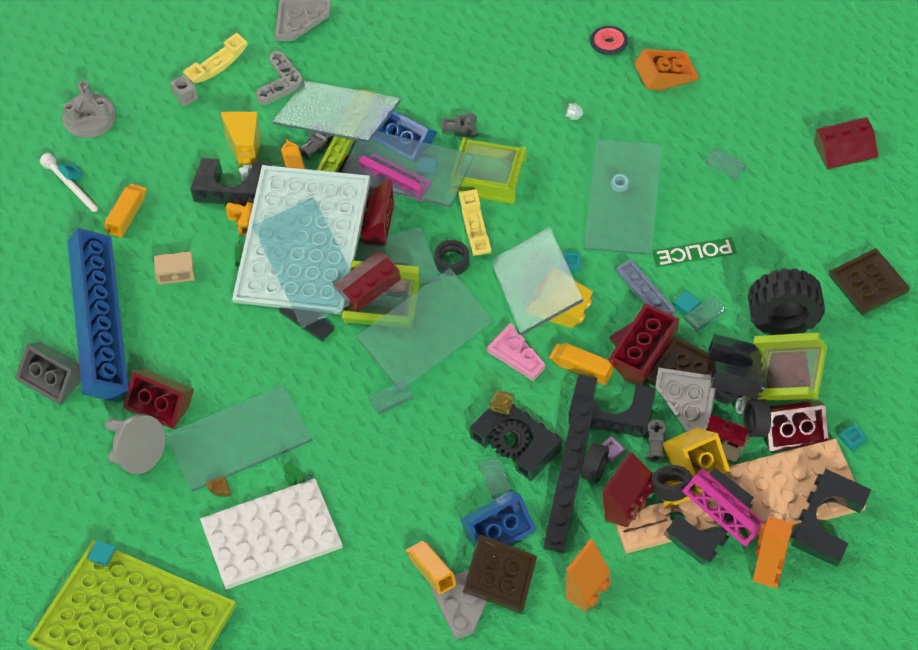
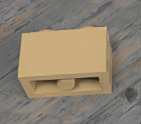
[154,252,195,285]

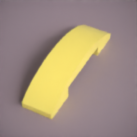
[183,33,248,84]
[459,189,491,256]

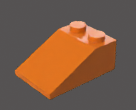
[634,49,699,90]
[566,539,611,612]

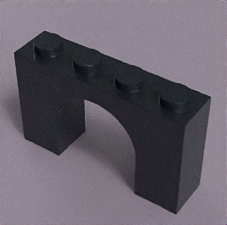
[190,158,272,206]
[708,334,765,399]
[569,374,656,438]
[470,396,562,481]
[663,467,754,565]
[790,469,872,567]

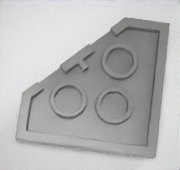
[275,0,331,41]
[655,368,716,432]
[430,570,487,641]

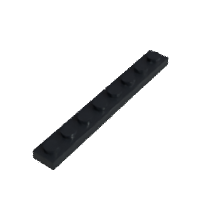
[543,399,595,553]

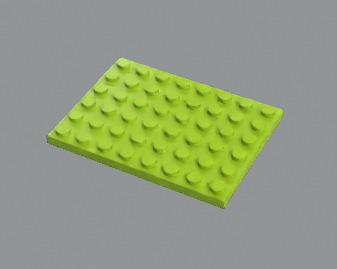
[27,540,237,650]

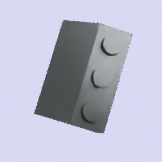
[15,342,81,405]

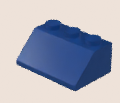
[370,106,437,162]
[460,491,536,547]

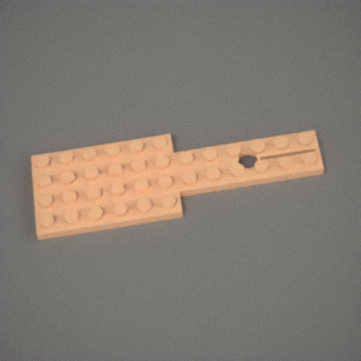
[614,439,866,554]

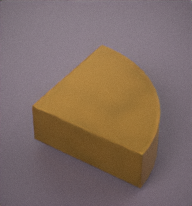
[206,476,231,497]

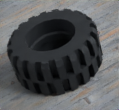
[748,268,825,335]

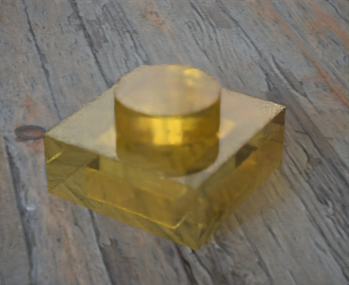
[490,390,514,415]

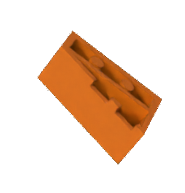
[753,516,793,588]

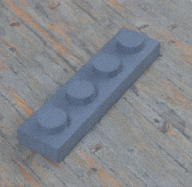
[616,259,676,316]

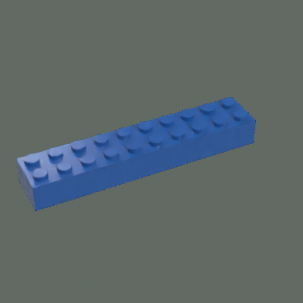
[67,228,129,402]

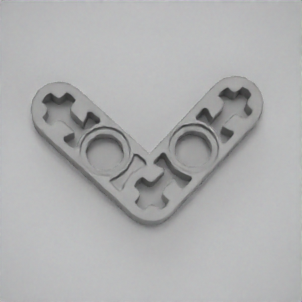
[256,51,303,105]

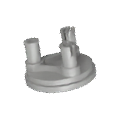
[63,80,116,138]
[105,414,165,474]

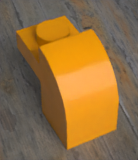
[226,202,253,236]

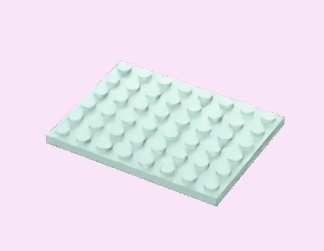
[232,165,371,315]

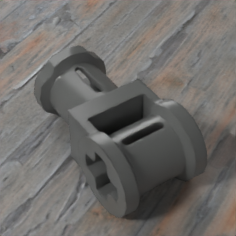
[442,113,477,137]
[299,126,334,160]
[647,420,666,463]

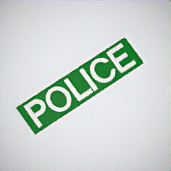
[652,237,737,267]

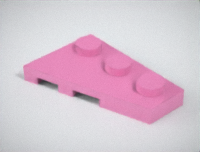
[487,323,545,381]

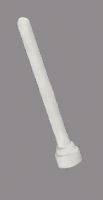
[40,153,98,212]

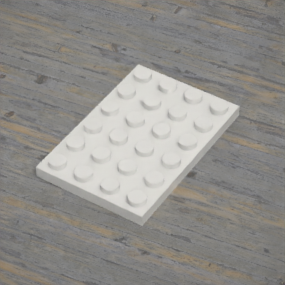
[200,478,343,590]

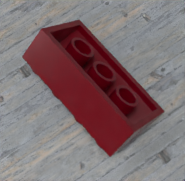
[608,303,679,386]

